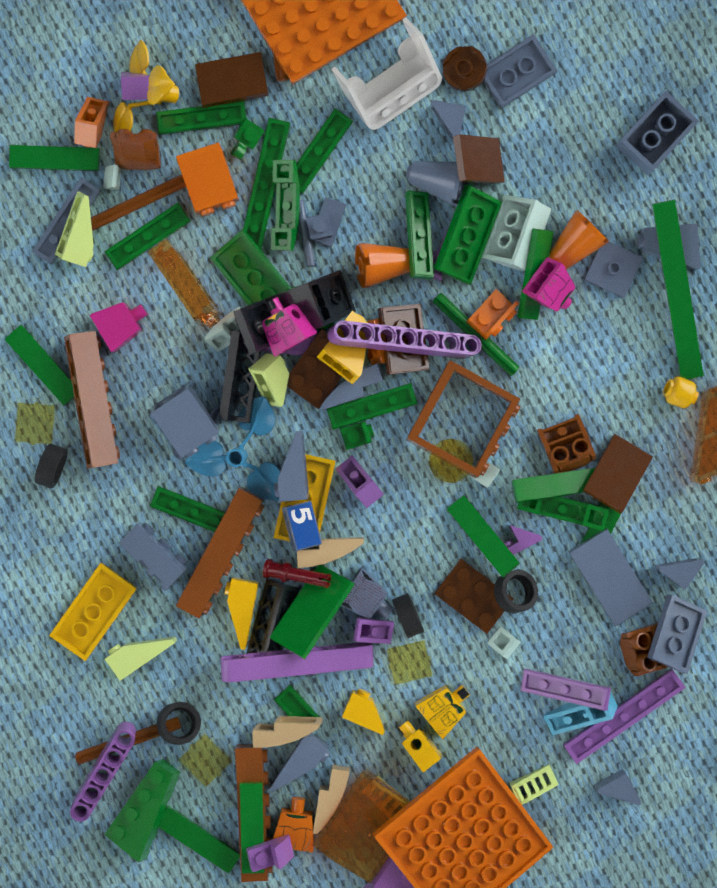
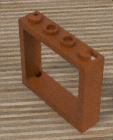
[406,360,521,479]

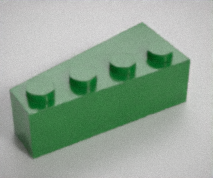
[104,759,181,863]

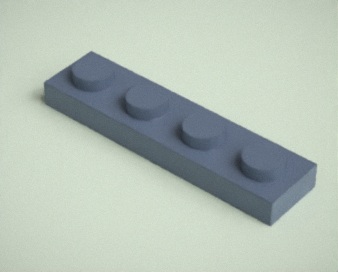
[32,177,101,265]

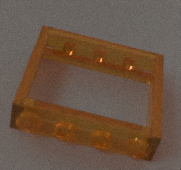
[147,238,222,328]

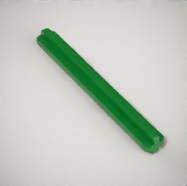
[433,293,519,376]

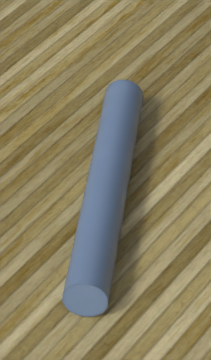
[299,199,316,267]

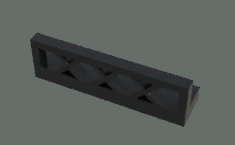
[219,331,262,423]
[246,579,300,654]

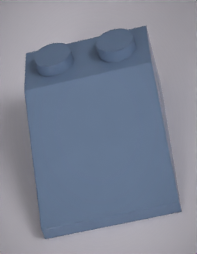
[274,431,309,502]

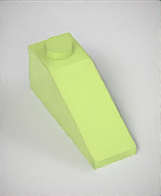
[55,191,94,267]
[105,636,177,681]

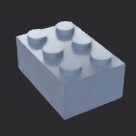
[615,91,699,176]

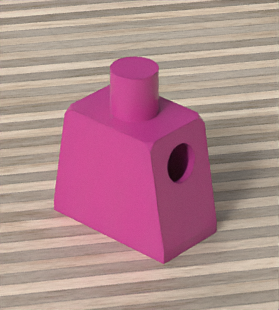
[90,302,148,353]

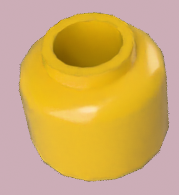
[663,376,699,409]

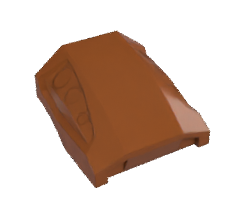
[110,129,161,170]
[537,414,596,474]
[620,622,667,676]

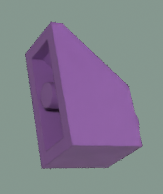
[335,455,384,508]

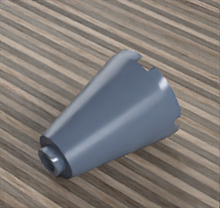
[406,161,468,206]

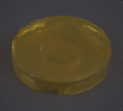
[429,439,473,483]

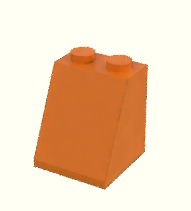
[176,142,239,216]

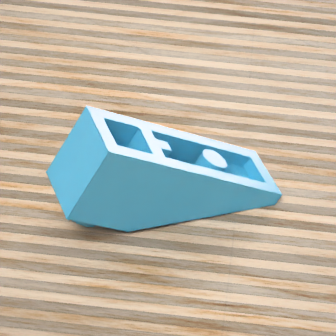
[543,692,618,735]

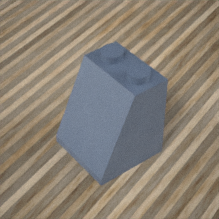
[150,382,219,458]

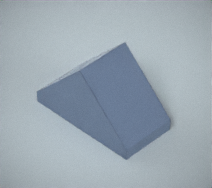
[430,100,466,142]
[655,558,704,589]
[594,769,641,805]

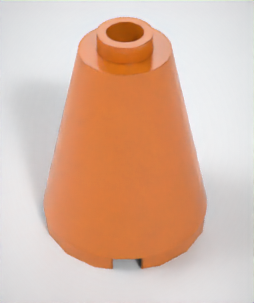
[549,210,609,270]
[355,243,410,288]

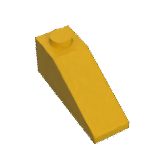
[224,577,259,650]

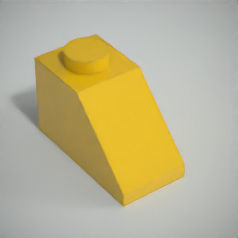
[342,688,385,735]

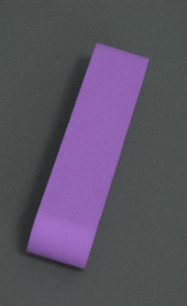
[70,722,136,822]

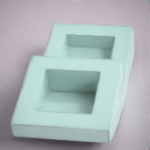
[205,307,240,352]

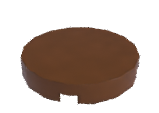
[443,46,487,92]

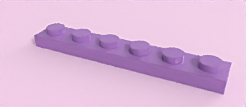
[563,668,686,764]

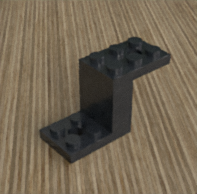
[233,270,356,355]

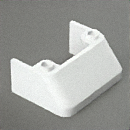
[331,18,442,130]

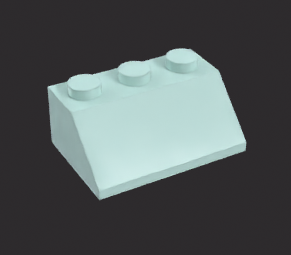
[481,194,551,271]

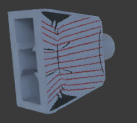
[341,567,393,619]

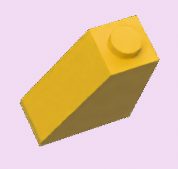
[317,311,368,384]

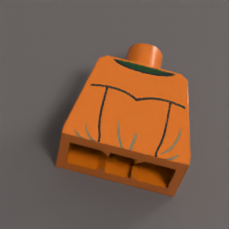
[273,797,314,852]

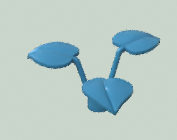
[185,397,281,501]

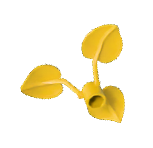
[113,40,179,132]

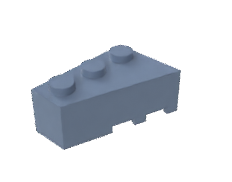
[119,522,188,591]

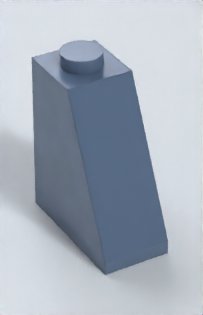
[636,223,701,271]

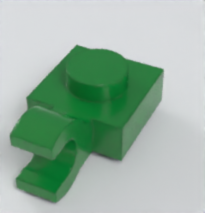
[230,118,265,160]

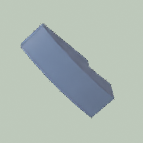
[321,364,383,410]

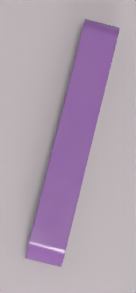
[327,321,481,359]
[220,642,374,682]

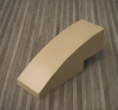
[297,537,364,568]
[252,716,323,748]
[313,764,350,834]

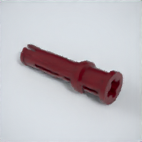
[263,559,331,588]

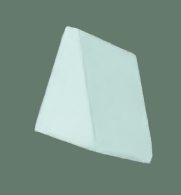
[103,165,121,191]
[469,458,500,488]
[487,626,521,659]

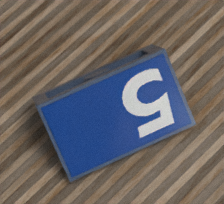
[282,501,322,551]

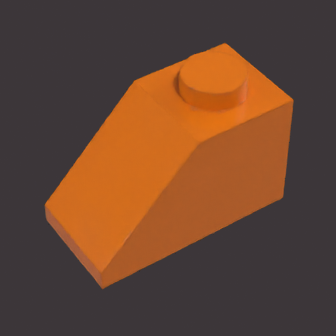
[74,97,109,148]

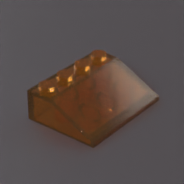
[312,769,411,883]

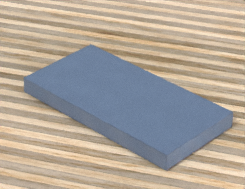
[569,528,653,627]

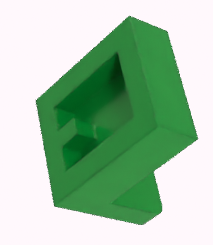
[340,421,375,450]

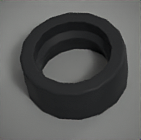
[35,444,68,488]
[494,569,538,614]
[392,593,424,638]
[156,702,201,745]

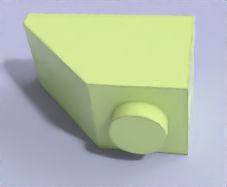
[249,353,289,407]

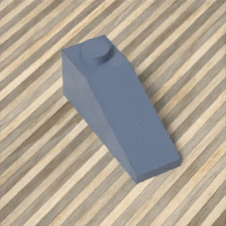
[269,733,330,792]

